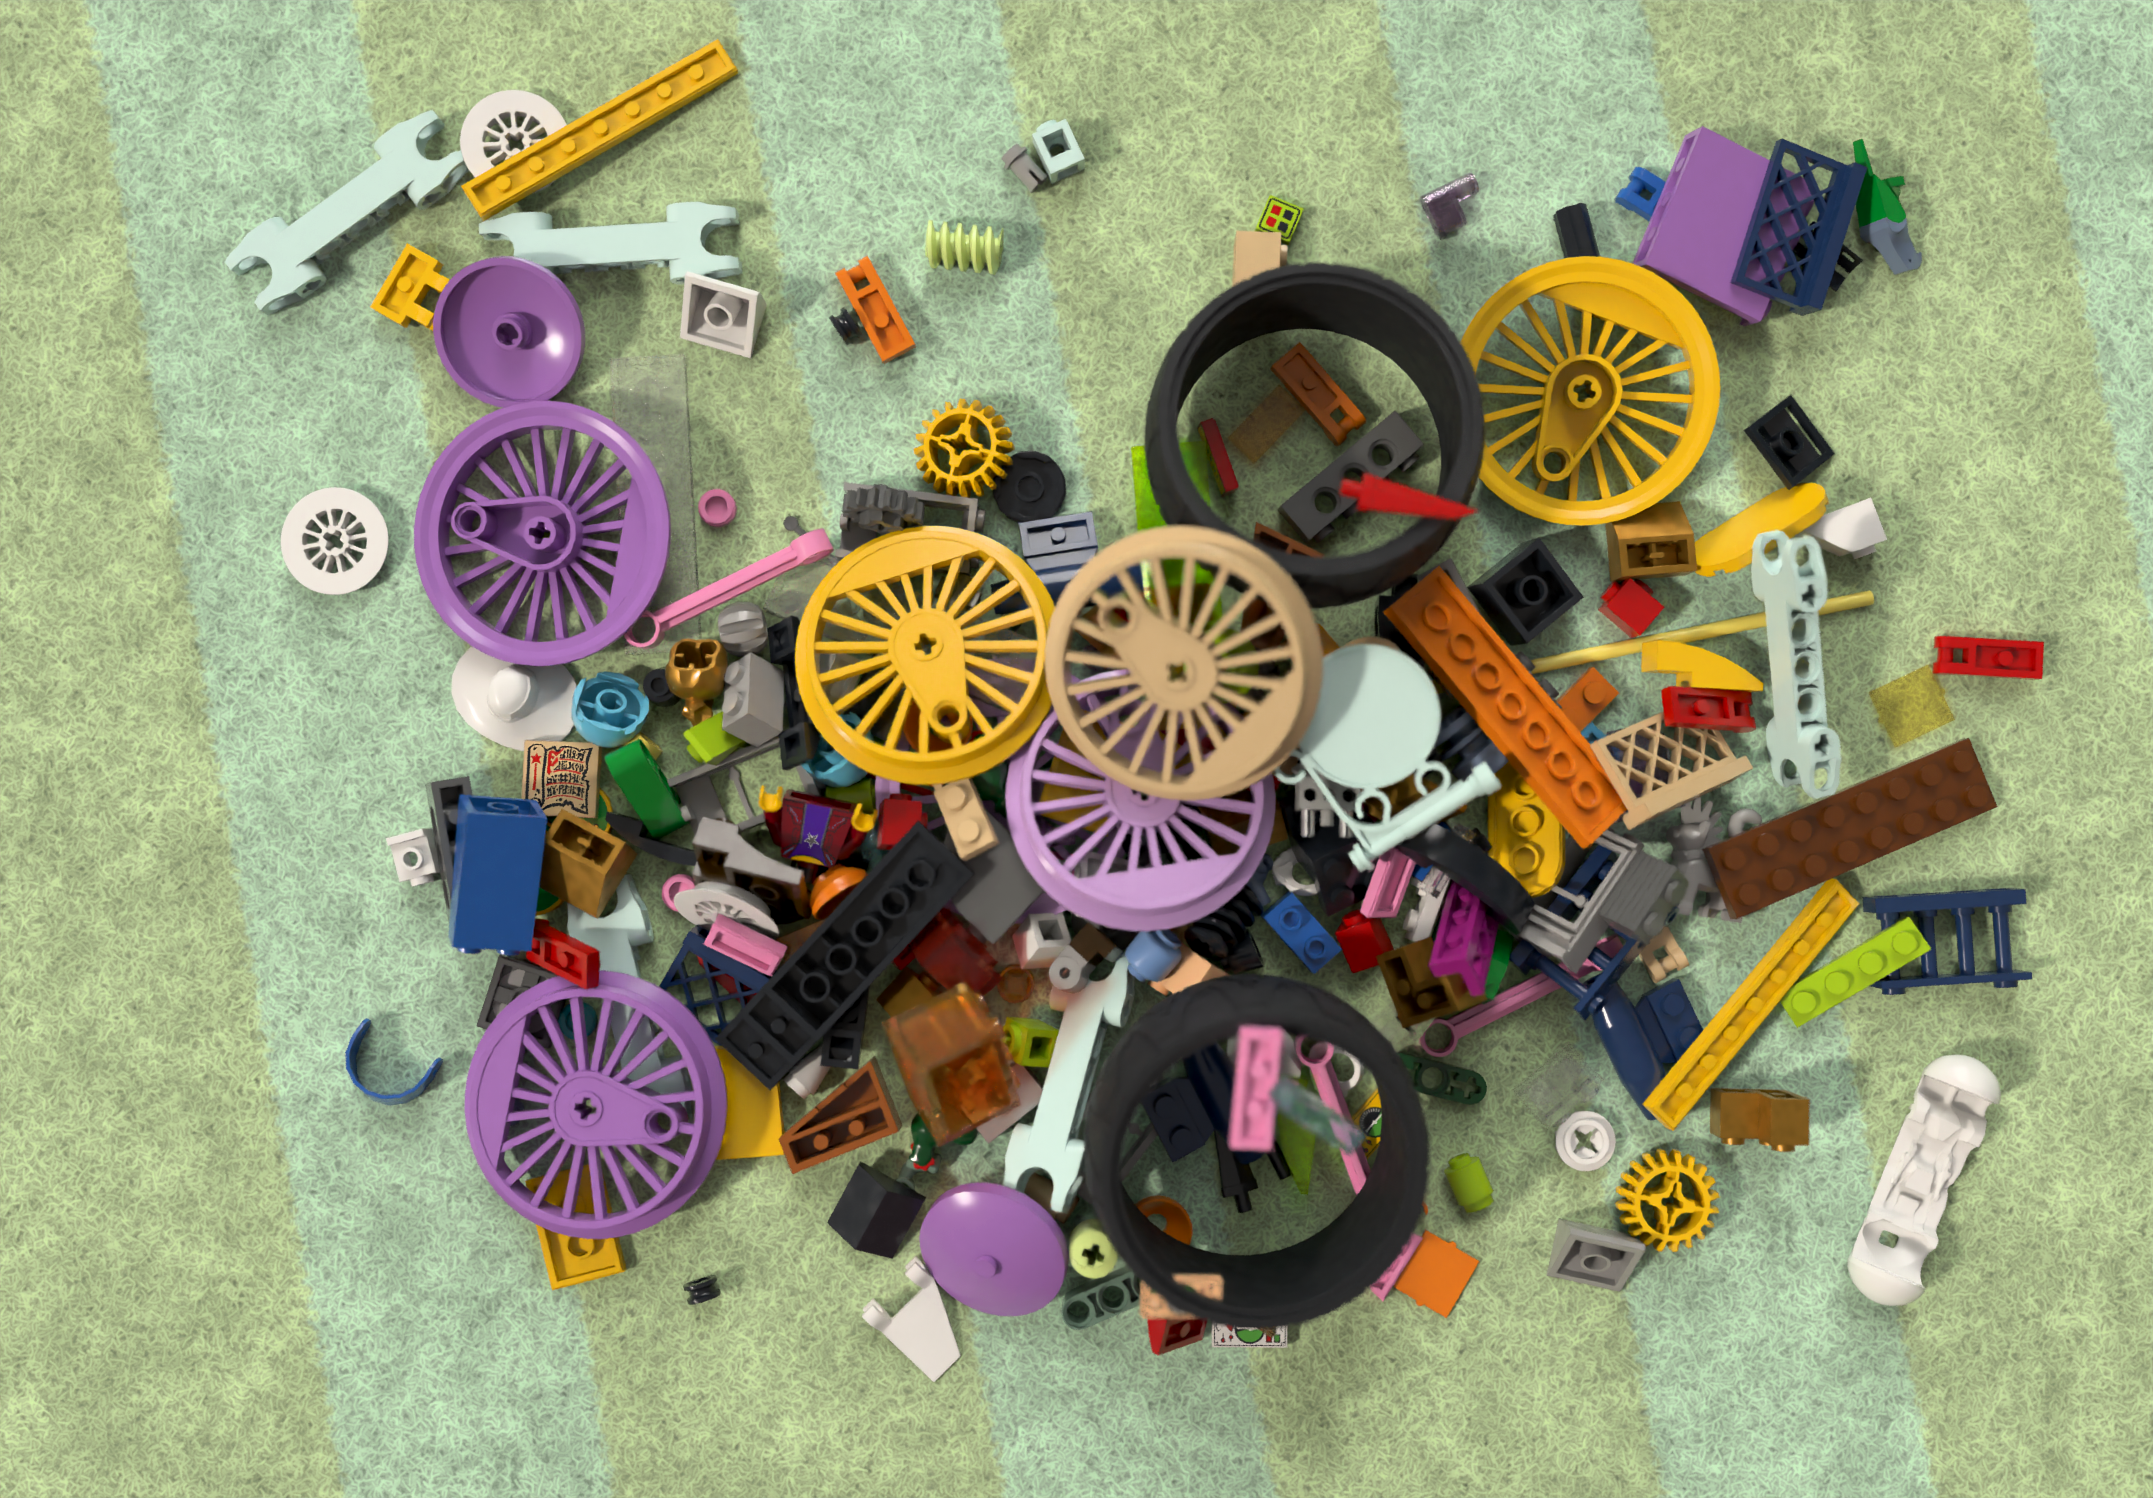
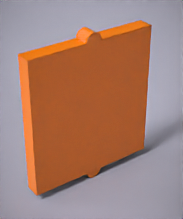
[1393,1229,1479,1318]

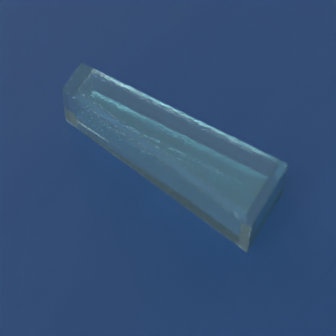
[1268,1075,1366,1156]

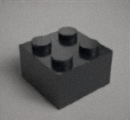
[1467,538,1584,646]

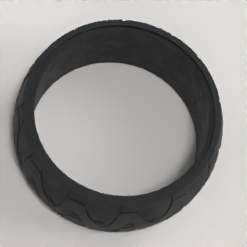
[1144,263,1485,608]
[1084,974,1430,1329]

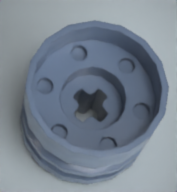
[1434,705,1509,782]

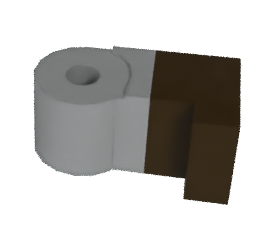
[1049,922,1123,994]

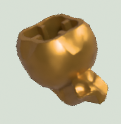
[665,638,728,727]

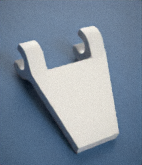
[862,1256,961,1382]

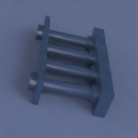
[1509,845,1680,1021]
[1862,888,2032,995]

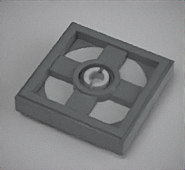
[477,954,566,1049]

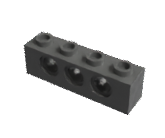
[1278,410,1424,544]
[425,776,472,922]

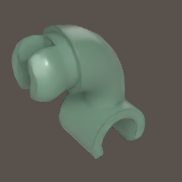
[895,1153,942,1191]

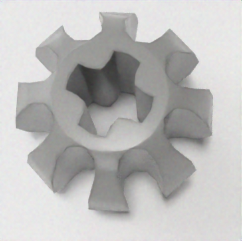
[718,602,768,657]

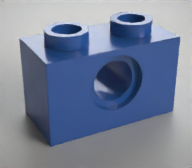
[1260,891,1342,974]

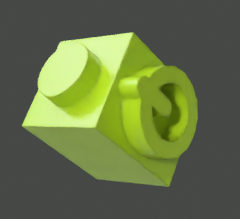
[997,1017,1059,1067]

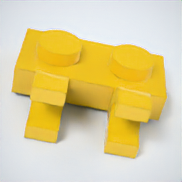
[370,243,450,331]

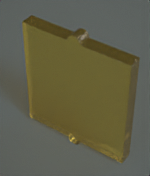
[1868,665,1955,747]

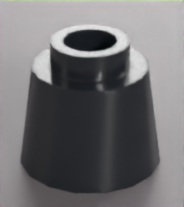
[643,667,681,707]
[1219,929,1265,975]

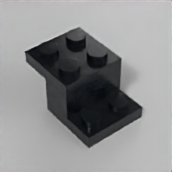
[1278,790,1379,917]

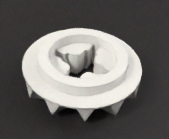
[1554,1111,1616,1171]

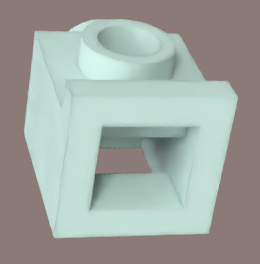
[1032,119,1085,184]

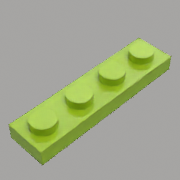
[1780,916,1931,1028]

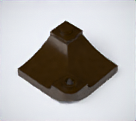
[692,817,812,925]

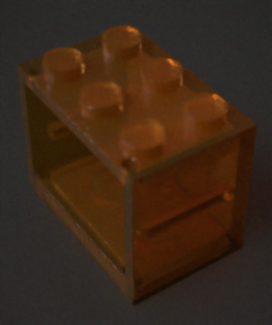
[882,982,1021,1147]

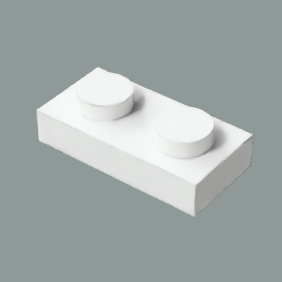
[1403,868,1450,942]

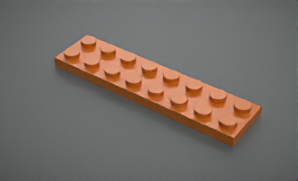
[1384,566,1627,849]

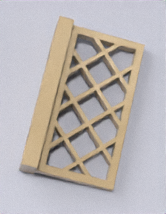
[1590,712,1753,830]

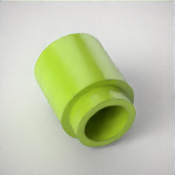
[826,778,876,815]
[1444,1153,1494,1213]

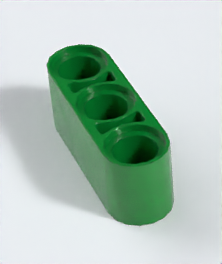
[605,739,691,840]

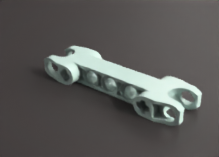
[225,110,469,315]
[479,202,742,285]
[1751,530,1841,799]
[567,874,693,1123]
[1003,952,1135,1214]

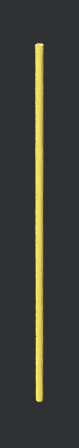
[1222,590,1874,738]

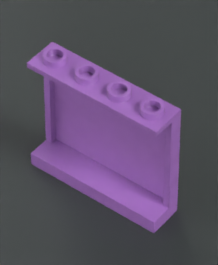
[1632,126,1814,327]

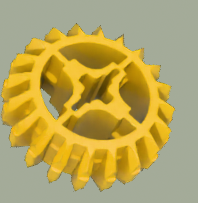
[914,398,1015,498]
[1615,1148,1720,1252]

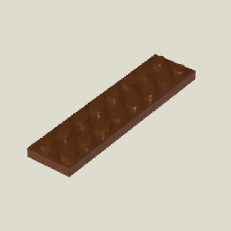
[1702,738,1998,919]

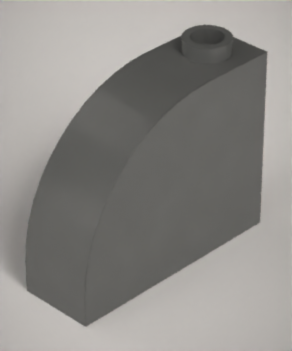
[943,809,1044,944]

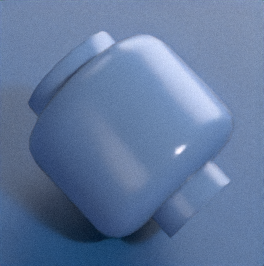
[1125,929,1182,982]

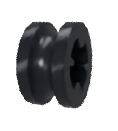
[829,307,863,346]
[683,1275,721,1305]

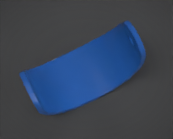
[345,1018,443,1106]

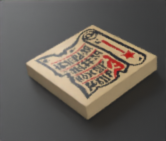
[521,740,602,818]

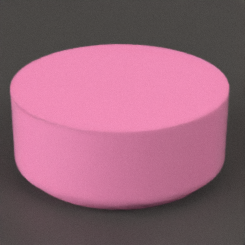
[698,489,737,527]
[662,874,695,912]

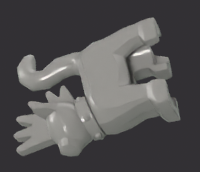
[1666,797,1762,923]

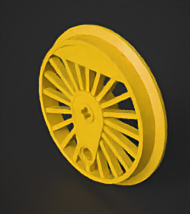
[1460,256,1720,526]
[795,526,1055,785]

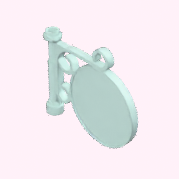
[1274,644,1502,872]

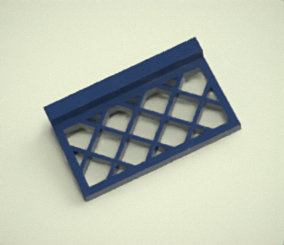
[1730,138,1867,316]
[659,925,777,1046]

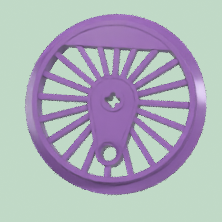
[414,401,671,666]
[465,970,727,1239]

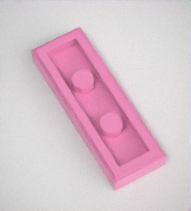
[1229,1026,1283,1151]

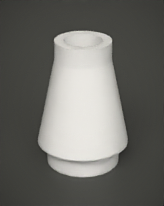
[783,1043,830,1100]

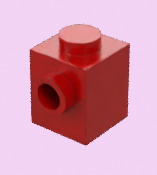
[1598,578,1664,638]
[877,794,928,850]
[1335,909,1394,973]

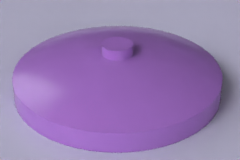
[433,256,585,408]
[920,1182,1069,1316]

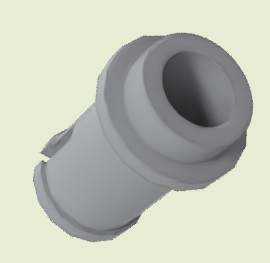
[1002,143,1048,193]

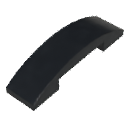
[767,616,821,770]
[605,812,697,866]
[1395,824,1535,935]
[820,986,870,1069]

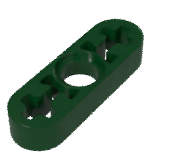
[1397,1051,1487,1105]

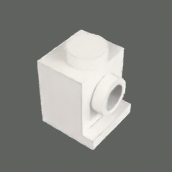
[386,828,440,887]

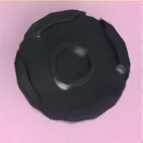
[993,451,1066,523]

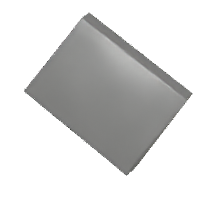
[1547,1218,1645,1292]

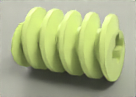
[925,220,1004,275]
[1069,1219,1118,1279]

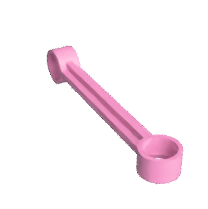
[624,529,834,649]
[1418,934,1623,1057]
[1294,1035,1371,1196]

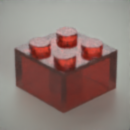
[908,908,1003,1010]

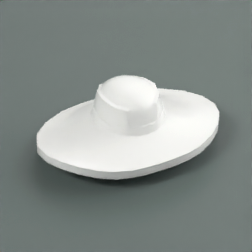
[451,647,577,751]

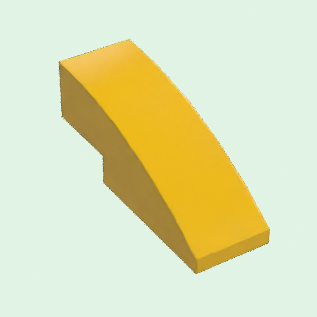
[1641,640,1763,692]

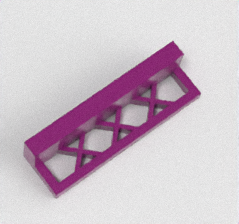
[1429,879,1499,996]

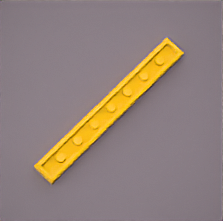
[461,39,738,221]
[1642,878,1860,1131]

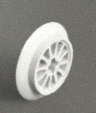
[460,90,567,194]
[281,487,389,595]
[674,882,779,940]

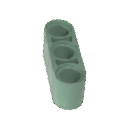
[1061,1266,1141,1330]

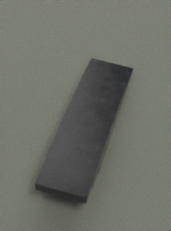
[715,820,975,1090]

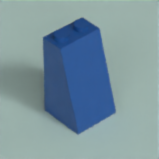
[448,794,547,955]

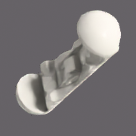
[1847,1055,2001,1306]

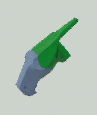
[1853,139,1922,275]

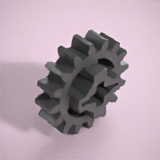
[842,484,925,535]

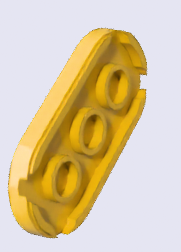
[1695,483,1829,577]
[1488,762,1565,898]

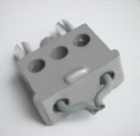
[1291,763,1361,838]

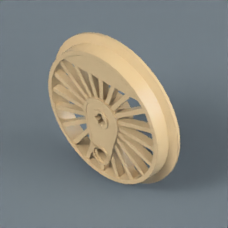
[1045,526,1323,800]

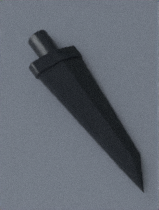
[1214,1130,1258,1213]

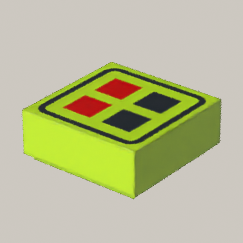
[1255,195,1304,245]

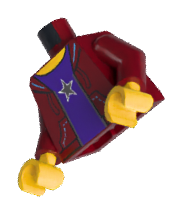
[758,785,879,883]

